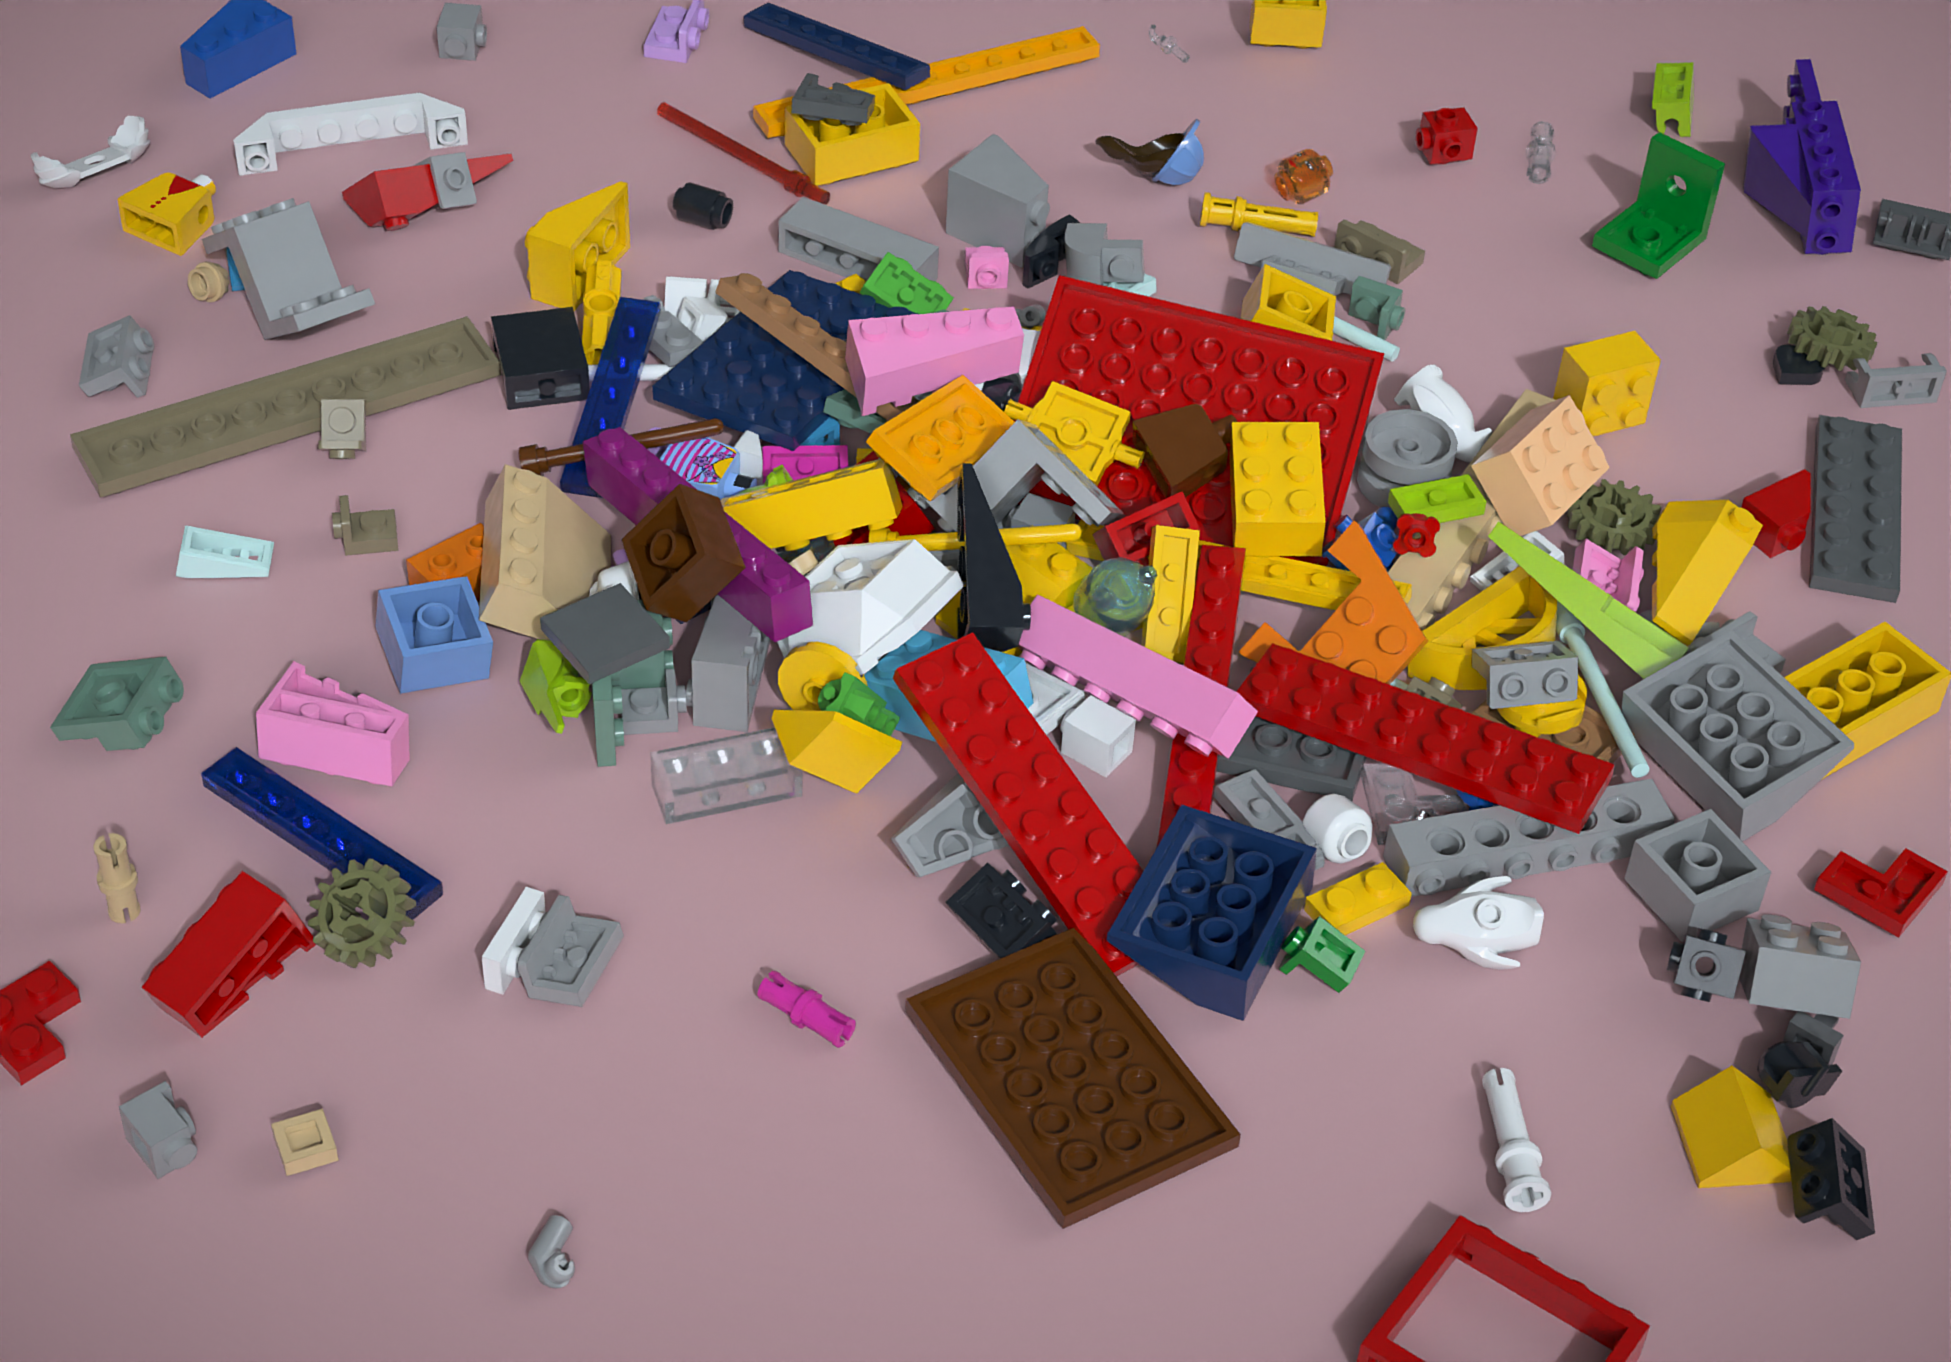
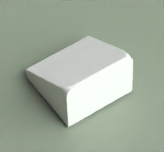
[665,276,707,318]
[677,296,728,342]
[733,430,763,486]

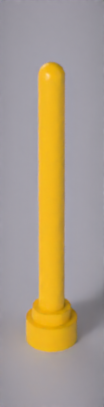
[869,524,1082,551]

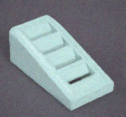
[176,526,274,578]

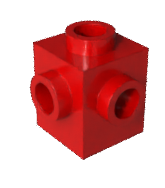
[1415,107,1478,164]

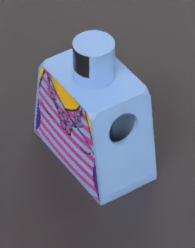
[660,437,757,500]

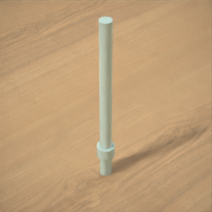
[1556,600,1649,778]

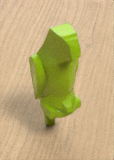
[520,639,592,734]

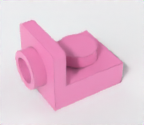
[965,246,1009,289]

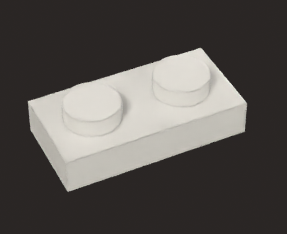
[482,887,546,995]

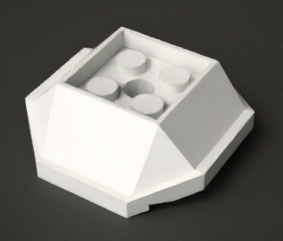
[777,539,964,675]

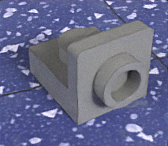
[621,669,687,735]

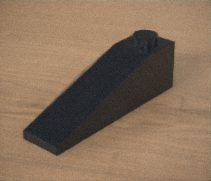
[957,463,1031,652]

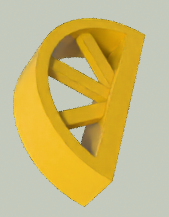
[1408,566,1557,690]

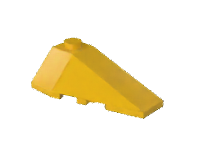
[1652,499,1763,647]

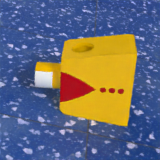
[117,172,216,256]

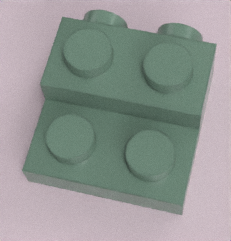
[50,657,184,751]

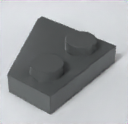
[792,73,875,126]

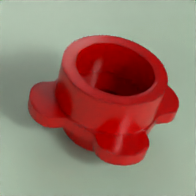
[1393,513,1440,558]

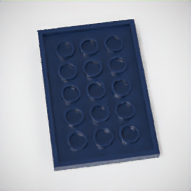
[652,270,918,451]

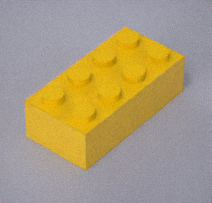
[1784,621,1951,780]

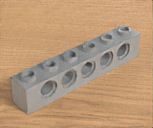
[1383,779,1675,897]

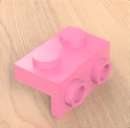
[1572,539,1644,612]

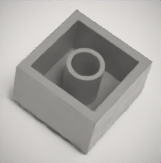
[1624,809,1771,943]
[1739,915,1861,1019]

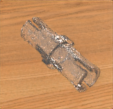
[1525,122,1556,184]

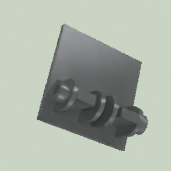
[1873,199,1951,261]

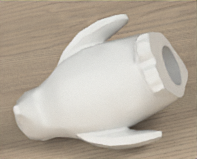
[1394,364,1493,463]
[1413,876,1544,970]

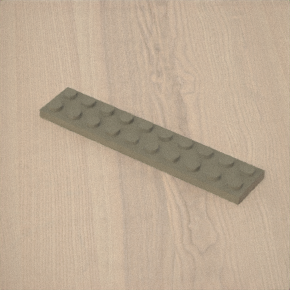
[70,316,501,498]

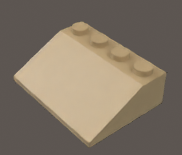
[479,464,611,641]

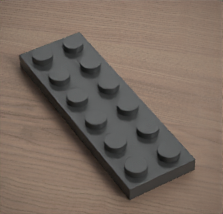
[1809,415,1902,603]

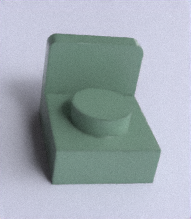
[1348,276,1405,340]

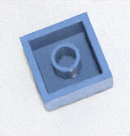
[375,576,493,694]

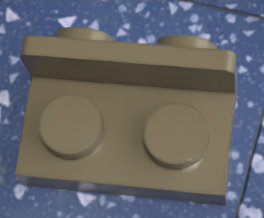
[1334,219,1425,284]

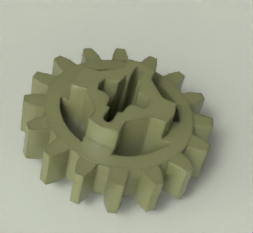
[1787,306,1878,371]
[1567,479,1661,555]
[308,859,416,968]

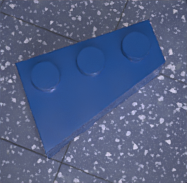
[180,0,297,99]

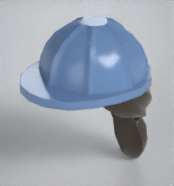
[1095,118,1204,185]

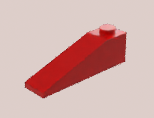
[342,153,513,231]

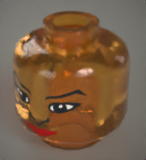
[1274,148,1333,205]

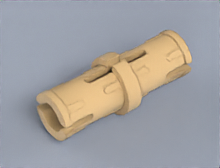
[93,833,141,923]

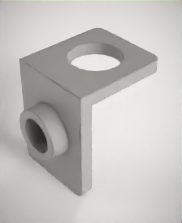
[413,152,477,209]

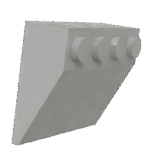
[1622,629,1855,842]

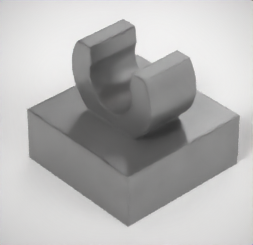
[1782,1011,1844,1065]

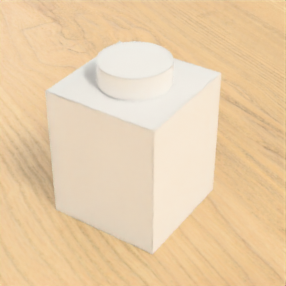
[1060,695,1136,777]

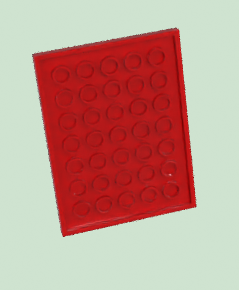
[1012,275,1385,566]

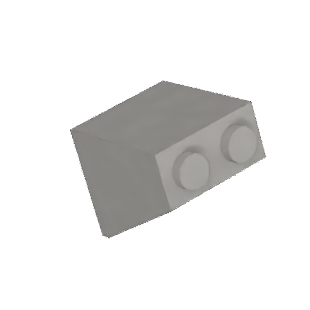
[946,134,1050,268]

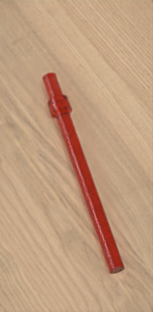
[657,102,830,205]

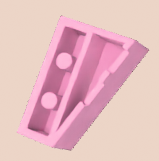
[256,661,410,787]

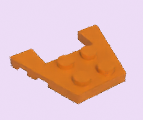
[1239,520,1428,685]

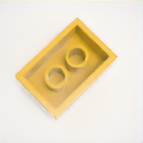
[785,83,920,186]
[1229,422,1325,556]

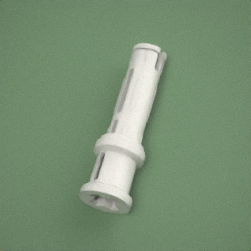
[1482,1068,1551,1212]

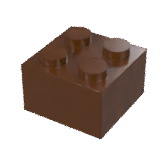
[621,484,746,623]

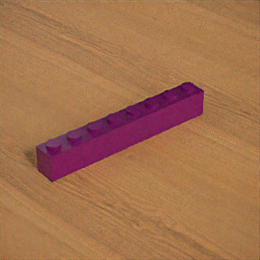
[583,427,813,642]

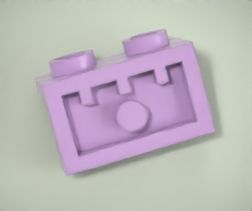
[644,0,709,63]

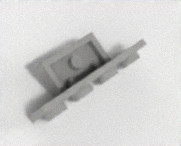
[1234,222,1391,296]

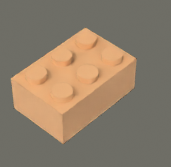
[1471,395,1610,536]

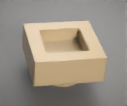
[271,1108,339,1176]

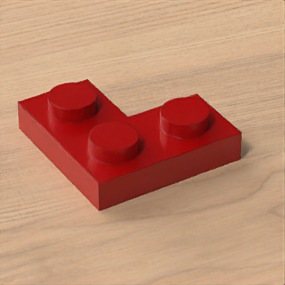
[1814,848,1948,938]
[0,960,81,1086]

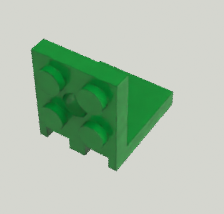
[1592,132,1725,279]

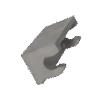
[1845,353,1947,408]

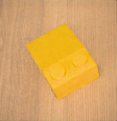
[525,181,630,311]
[935,525,1095,656]

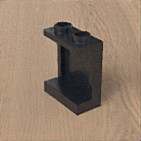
[491,307,590,410]

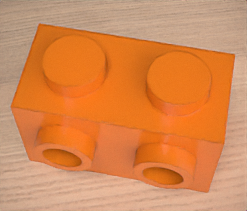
[406,523,484,602]

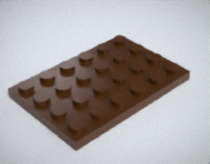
[905,928,1241,1229]

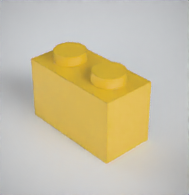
[1249,0,1327,49]

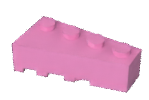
[845,306,1024,416]

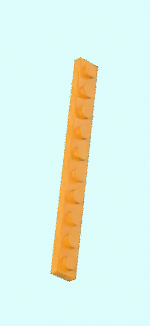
[753,26,1100,138]

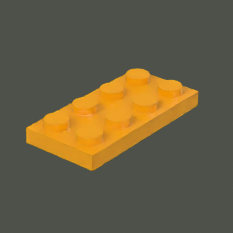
[866,375,1015,501]

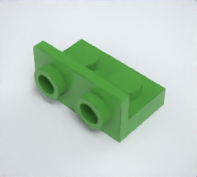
[859,252,954,314]

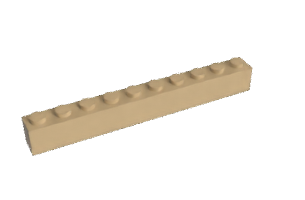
[1388,389,1555,631]

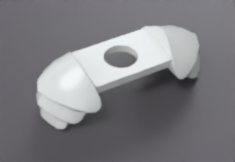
[31,116,150,188]

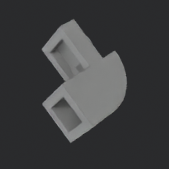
[1065,223,1145,285]

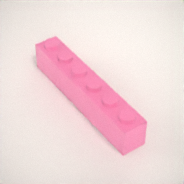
[1018,594,1258,759]

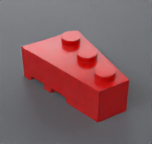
[141,871,316,1038]

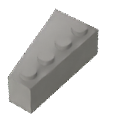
[686,594,771,732]

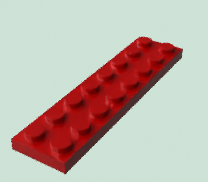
[892,633,1144,977]
[1236,643,1615,834]

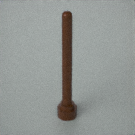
[519,418,724,477]

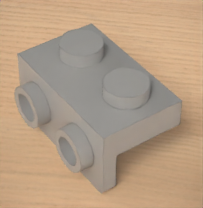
[517,895,624,1007]

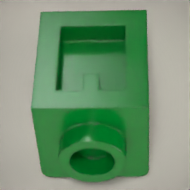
[1278,916,1365,993]

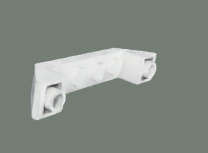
[233,93,468,176]

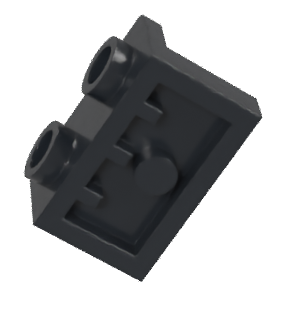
[946,862,1058,959]
[1787,1118,1875,1240]

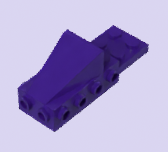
[1743,59,1861,255]

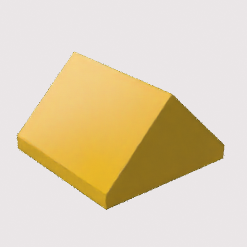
[771,709,902,794]
[1671,1065,1791,1188]

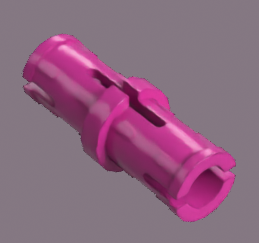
[757,970,856,1048]

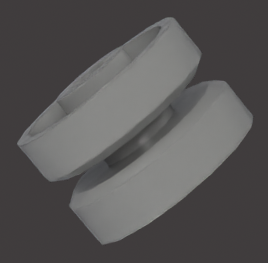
[1357,409,1458,508]

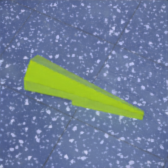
[1488,521,1690,679]

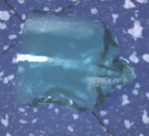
[1073,557,1158,637]

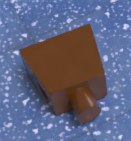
[1132,404,1237,499]

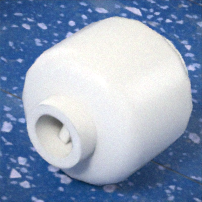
[1303,794,1373,864]

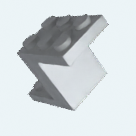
[201,198,375,340]
[877,419,1125,532]

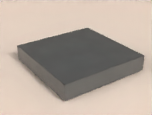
[540,583,670,684]

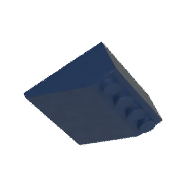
[1107,805,1317,1021]

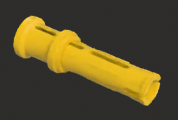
[1200,192,1318,237]

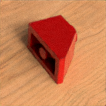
[1741,469,1811,559]

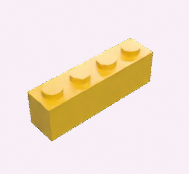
[720,459,903,551]

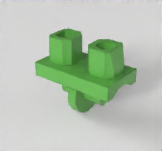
[818,672,900,736]

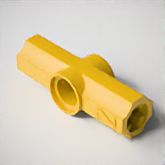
[582,260,622,365]

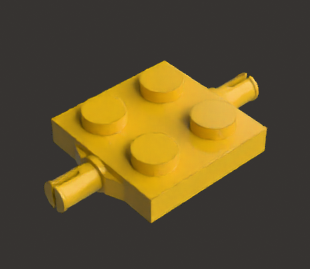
[1004,381,1145,486]

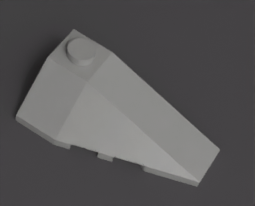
[891,773,1010,877]

